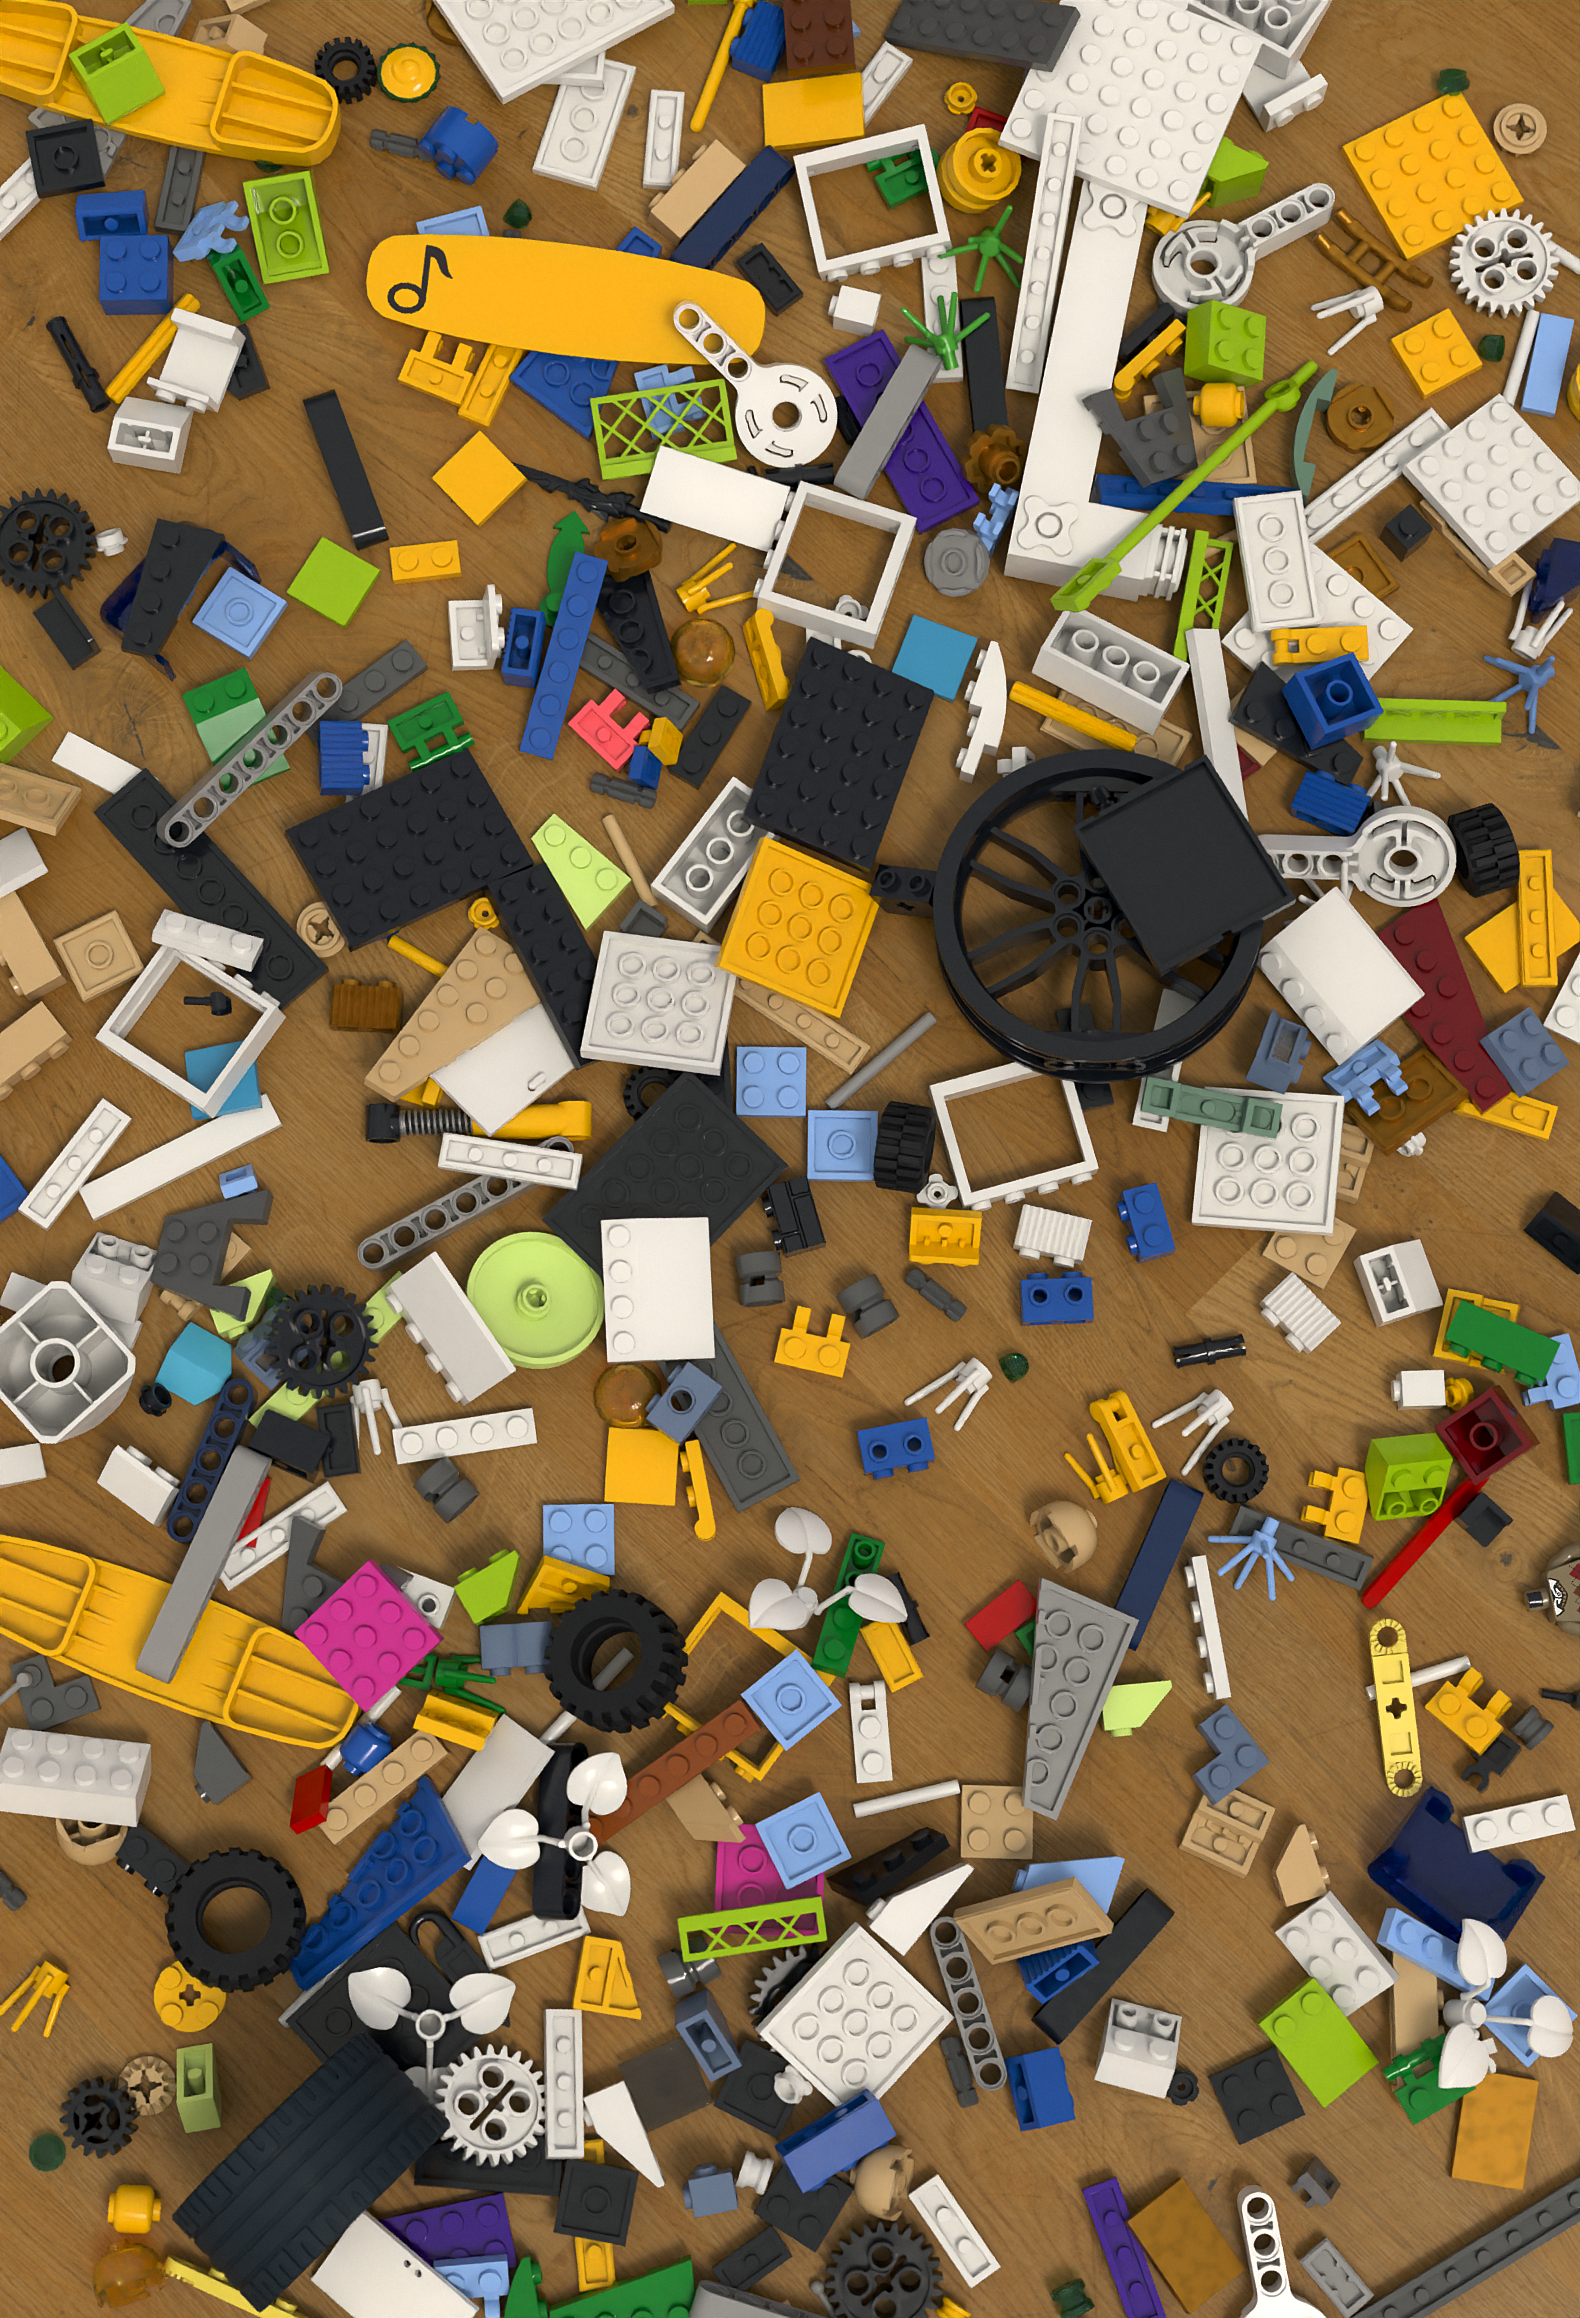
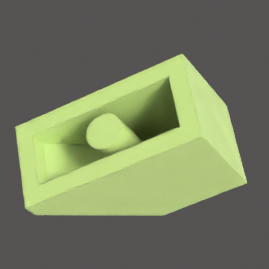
[210,1269,277,1340]
[1100,1680,1172,1737]
[177,2043,222,2133]

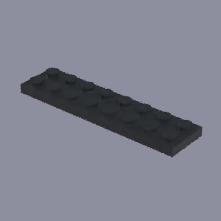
[93,768,329,1012]

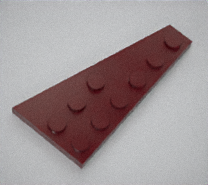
[1377,897,1511,1115]

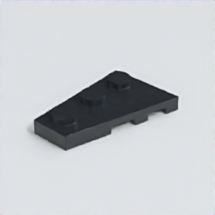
[826,1827,950,1907]

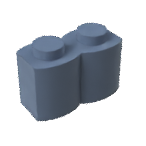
[479,1621,552,1677]

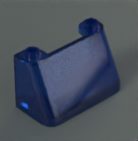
[1367,1785,1546,1944]

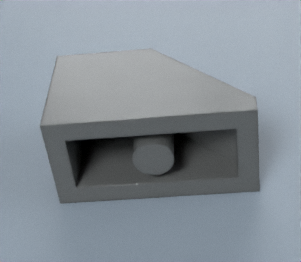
[193,1720,254,1805]

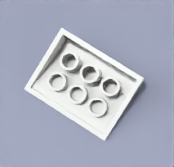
[1187,0,1332,80]
[1257,886,1425,1065]
[601,1217,715,1364]
[385,1251,516,1406]
[865,1862,974,1956]

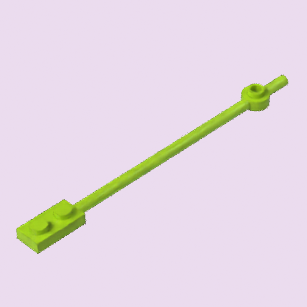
[1050,360,1318,613]

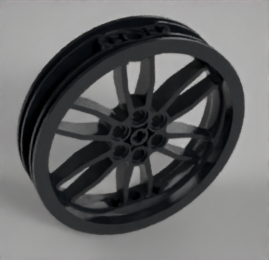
[933,749,1264,1084]

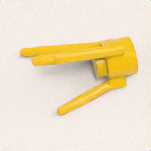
[1144,191,1211,237]
[675,543,754,615]
[1064,1433,1129,1505]
[0,1960,70,2037]

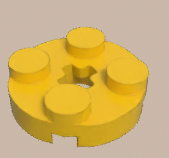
[154,1961,228,2032]

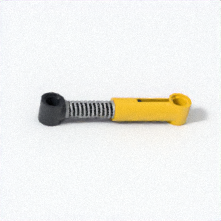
[365,1101,592,1144]

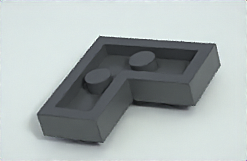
[9,1654,102,1731]

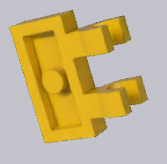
[398,330,475,408]
[774,1306,850,1378]
[1300,1467,1369,1545]
[1424,1667,1512,1756]

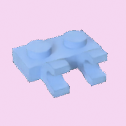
[173,200,250,262]
[634,364,706,440]
[973,483,1020,559]
[1322,1039,1408,1116]
[1520,1333,1580,1411]
[434,2254,510,2318]

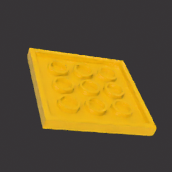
[1341,88,1524,262]
[714,837,879,1019]

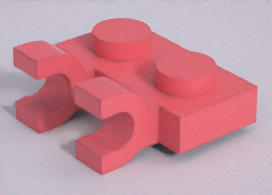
[568,688,652,773]

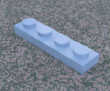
[1376,1908,1495,2001]

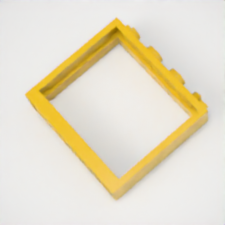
[661,1592,836,1783]

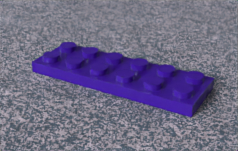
[824,329,980,535]

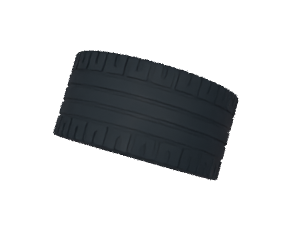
[172,2031,451,2312]

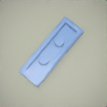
[1520,313,1574,418]

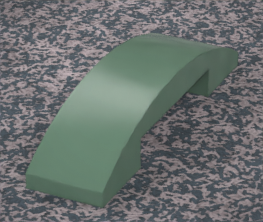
[1290,369,1338,507]
[1140,1076,1283,1139]

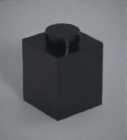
[1379,504,1433,563]

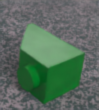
[205,237,271,323]

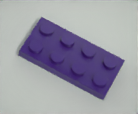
[378,2193,518,2275]

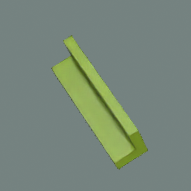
[1172,530,1234,673]
[1362,698,1506,746]
[677,1895,827,1962]

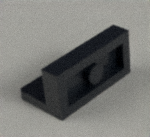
[33,586,101,670]
[1523,1191,1580,1275]
[248,1409,330,1484]

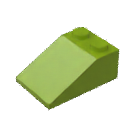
[243,168,330,284]
[1254,1976,1379,2108]

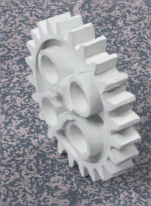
[1448,208,1560,319]
[433,2044,545,2167]

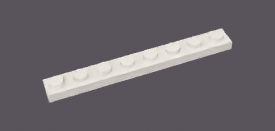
[1005,112,1084,394]

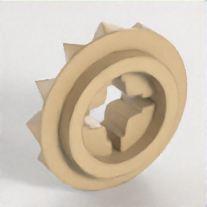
[1492,103,1547,157]
[296,902,346,957]
[118,2056,177,2116]

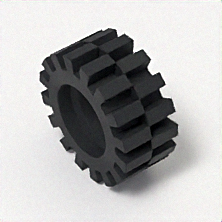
[314,37,377,104]
[623,1065,680,1122]
[1203,1438,1269,1504]

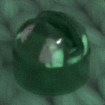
[503,199,533,229]
[1477,334,1505,362]
[265,1286,295,1310]
[999,1352,1029,1383]

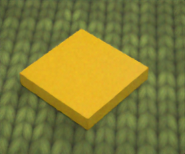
[432,430,528,528]

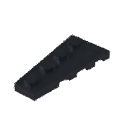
[121,518,226,660]
[596,570,681,695]
[1228,661,1363,787]
[414,2126,563,2197]

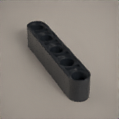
[960,296,1009,433]
[303,389,389,551]
[532,1742,589,1920]
[1031,1888,1175,2045]

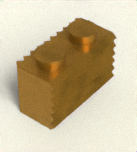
[329,979,404,1034]

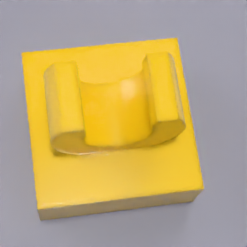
[638,717,683,765]

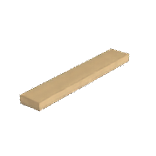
[692,930,871,1076]

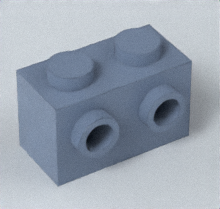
[682,2162,739,2218]

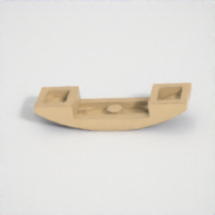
[1419,498,1537,597]

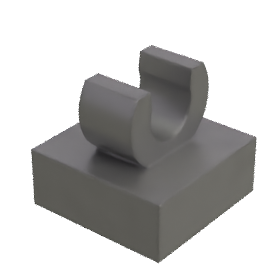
[1291,2157,1341,2208]

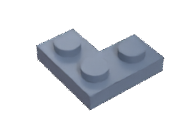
[1191,1704,1269,1806]

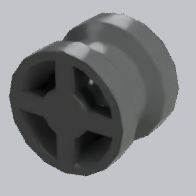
[1508,1705,1554,1750]

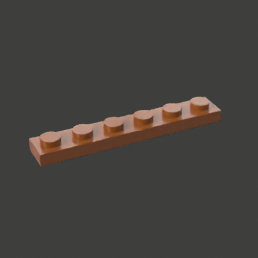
[588,1698,763,1846]

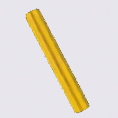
[105,293,200,404]
[1009,681,1137,752]

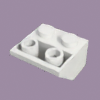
[107,397,194,474]
[71,1232,157,1325]
[1353,1239,1444,1328]
[97,1445,181,1527]
[1094,1998,1182,2099]

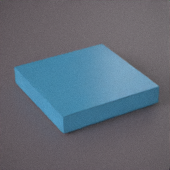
[891,615,978,703]
[185,1040,263,1121]

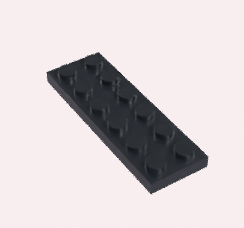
[483,862,602,1071]

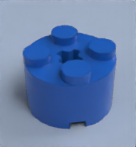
[417,106,499,186]

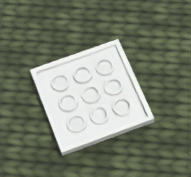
[1401,393,1580,570]
[1221,541,1413,684]
[580,931,737,1076]
[1192,1087,1345,1236]
[755,1921,955,2107]

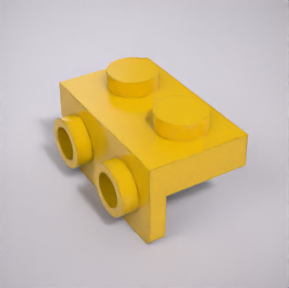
[909,1207,982,1267]

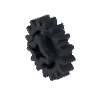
[59,2076,140,2158]

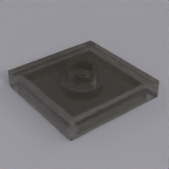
[618,2036,714,2133]

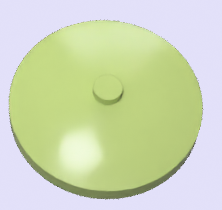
[465,1232,605,1369]

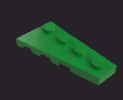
[549,2254,695,2318]

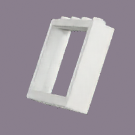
[793,124,953,282]
[753,481,917,649]
[95,945,286,1119]
[928,1062,1099,1211]

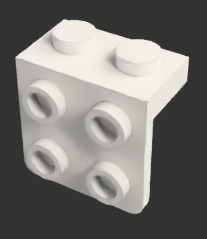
[1242,60,1328,132]
[447,584,505,671]

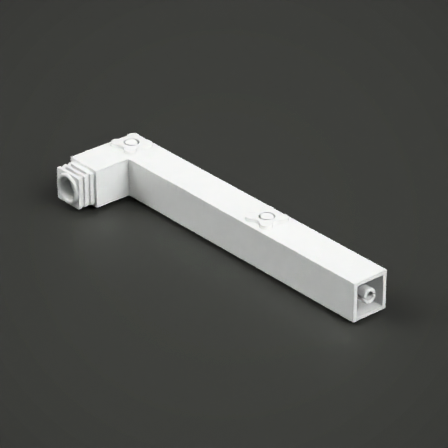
[1004,0,1189,602]

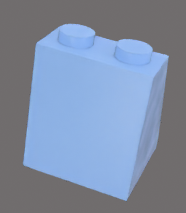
[1011,1856,1125,1915]

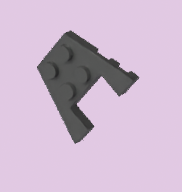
[1082,367,1198,488]
[150,1190,274,1322]
[281,1516,414,1635]

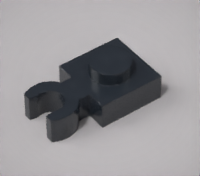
[1461,1732,1522,1794]

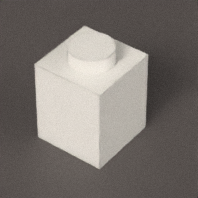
[828,285,881,337]
[1391,1370,1446,1410]

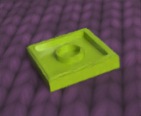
[286,536,381,630]

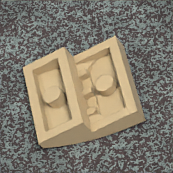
[1336,1123,1374,1205]
[1179,1790,1276,1879]

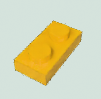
[390,540,462,584]

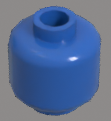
[339,1721,393,1777]

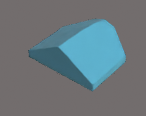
[155,1322,232,1406]

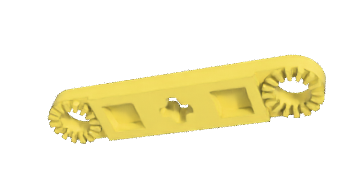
[1368,1618,1423,1797]
[162,2255,310,2318]

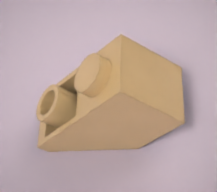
[665,1773,746,1843]
[1271,1824,1330,1907]

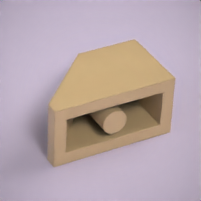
[192,13,268,55]

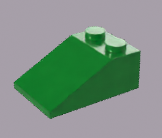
[182,668,291,791]

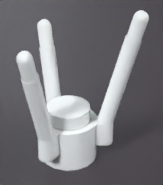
[1311,286,1384,356]
[1508,580,1573,661]
[904,1357,993,1431]
[349,1379,403,1455]
[1151,1389,1234,1476]

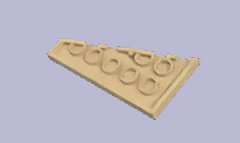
[364,926,541,1103]

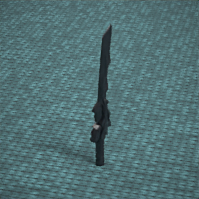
[511,462,673,534]

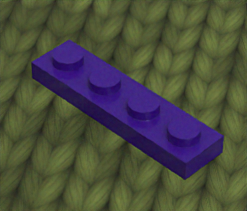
[1082,2176,1166,2318]

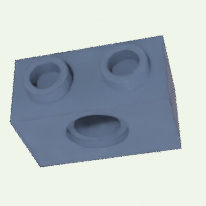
[645,1361,723,1447]

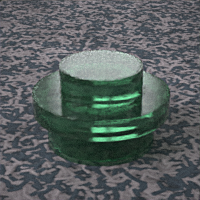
[1436,68,1470,96]
[29,2134,66,2172]

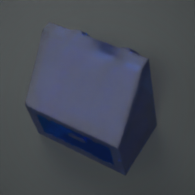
[1527,538,1580,624]

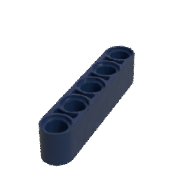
[668,145,796,270]
[166,1378,258,1545]
[1114,1478,1204,1651]

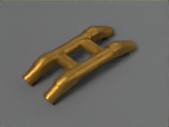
[1312,206,1433,313]

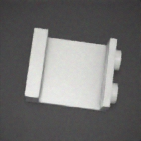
[146,307,246,413]

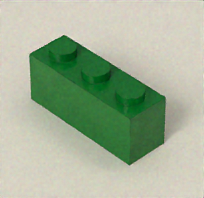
[1443,1300,1561,1388]

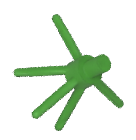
[938,205,1024,293]
[900,292,990,371]

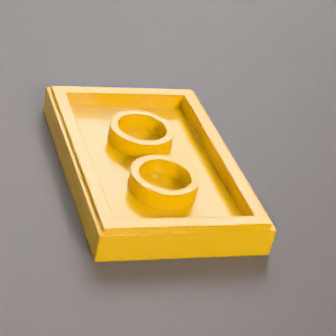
[763,72,866,151]
[1463,888,1580,995]

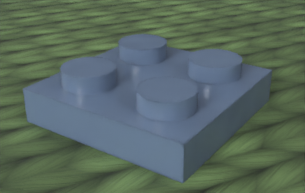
[1480,1007,1570,1098]

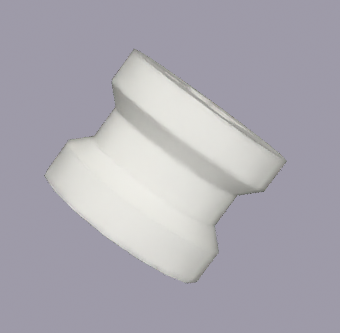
[736,2151,774,2195]

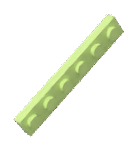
[248,1271,403,1428]

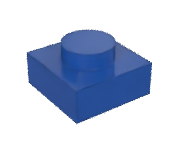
[628,746,662,790]

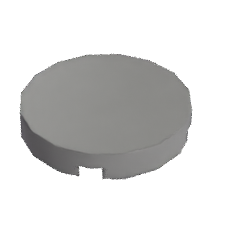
[924,528,990,597]

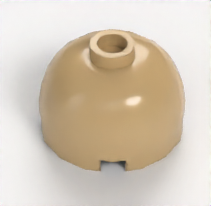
[1030,1500,1097,1574]
[56,1818,129,1866]
[850,2145,914,2221]

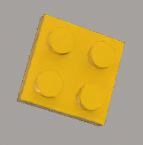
[1389,308,1483,400]

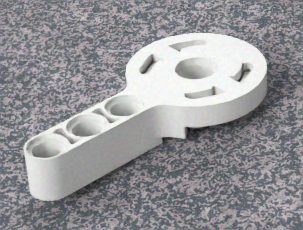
[1151,183,1335,316]
[673,300,837,468]
[1257,806,1457,907]
[1237,2185,1326,2318]

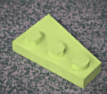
[531,814,632,933]

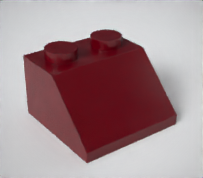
[1435,1385,1540,1486]

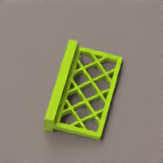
[590,378,737,481]

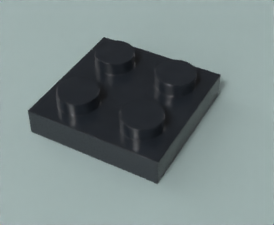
[25,119,106,199]
[713,2039,796,2139]
[1208,2046,1306,2145]
[553,2159,639,2246]
[754,2164,854,2253]

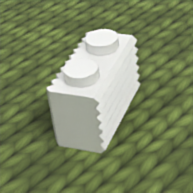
[1013,1204,1092,1268]
[1259,1272,1341,1355]

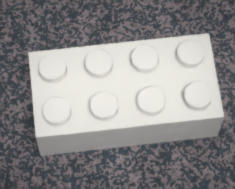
[1031,610,1190,736]
[651,776,781,934]
[0,1727,152,1827]

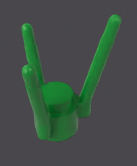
[435,1654,506,1714]

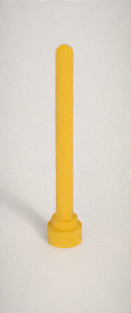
[690,0,759,133]

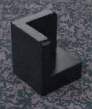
[1453,1491,1513,1547]

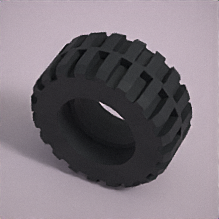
[544,1589,688,1734]
[165,1847,307,1993]

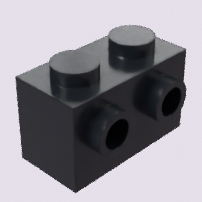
[115,1823,192,1897]

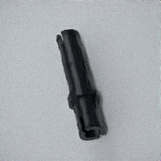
[46,316,111,413]

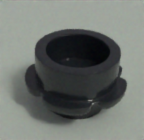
[139,1383,172,1417]
[1166,2069,1199,2106]

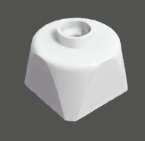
[0,1281,136,1444]

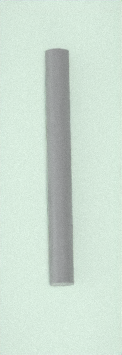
[824,1012,937,1110]

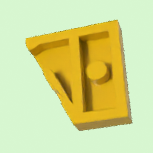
[517,1555,610,1615]
[571,1935,642,2020]

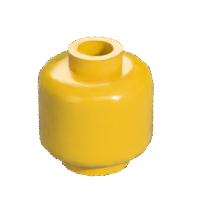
[1193,382,1245,428]
[108,2184,162,2234]

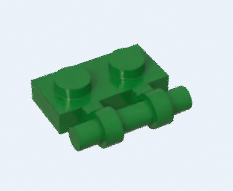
[864,148,940,210]
[387,691,475,772]
[1381,2033,1476,2125]

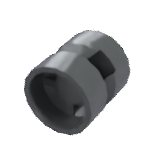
[735,1251,785,1307]
[836,1274,900,1339]
[413,1456,480,1524]
[975,1648,1032,1712]
[656,1933,722,1999]

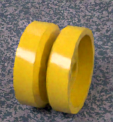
[936,128,1022,214]

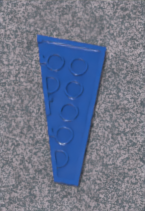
[509,226,662,442]
[289,1775,472,1992]

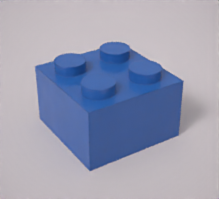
[99,235,174,315]
[1282,652,1384,750]

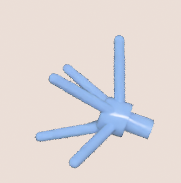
[1208,1517,1295,1601]

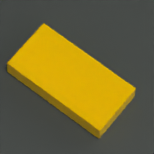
[859,1621,924,1693]

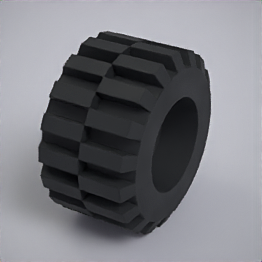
[1447,803,1520,898]
[873,1101,936,1194]

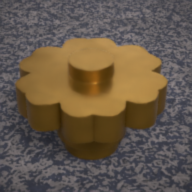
[959,423,1028,493]

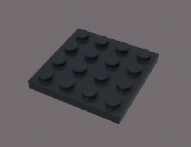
[286,1921,484,2072]

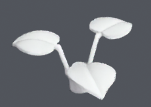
[748,1507,907,1630]
[477,1752,631,1916]
[1438,1919,1573,2088]
[348,1967,516,2105]

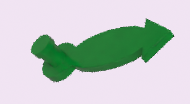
[539,511,590,629]

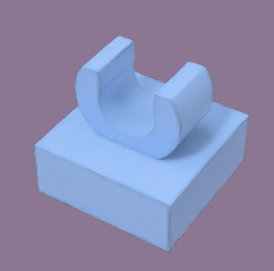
[219,1164,258,1199]

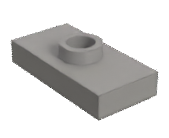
[1298,2237,1374,2318]

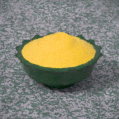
[376,42,441,103]

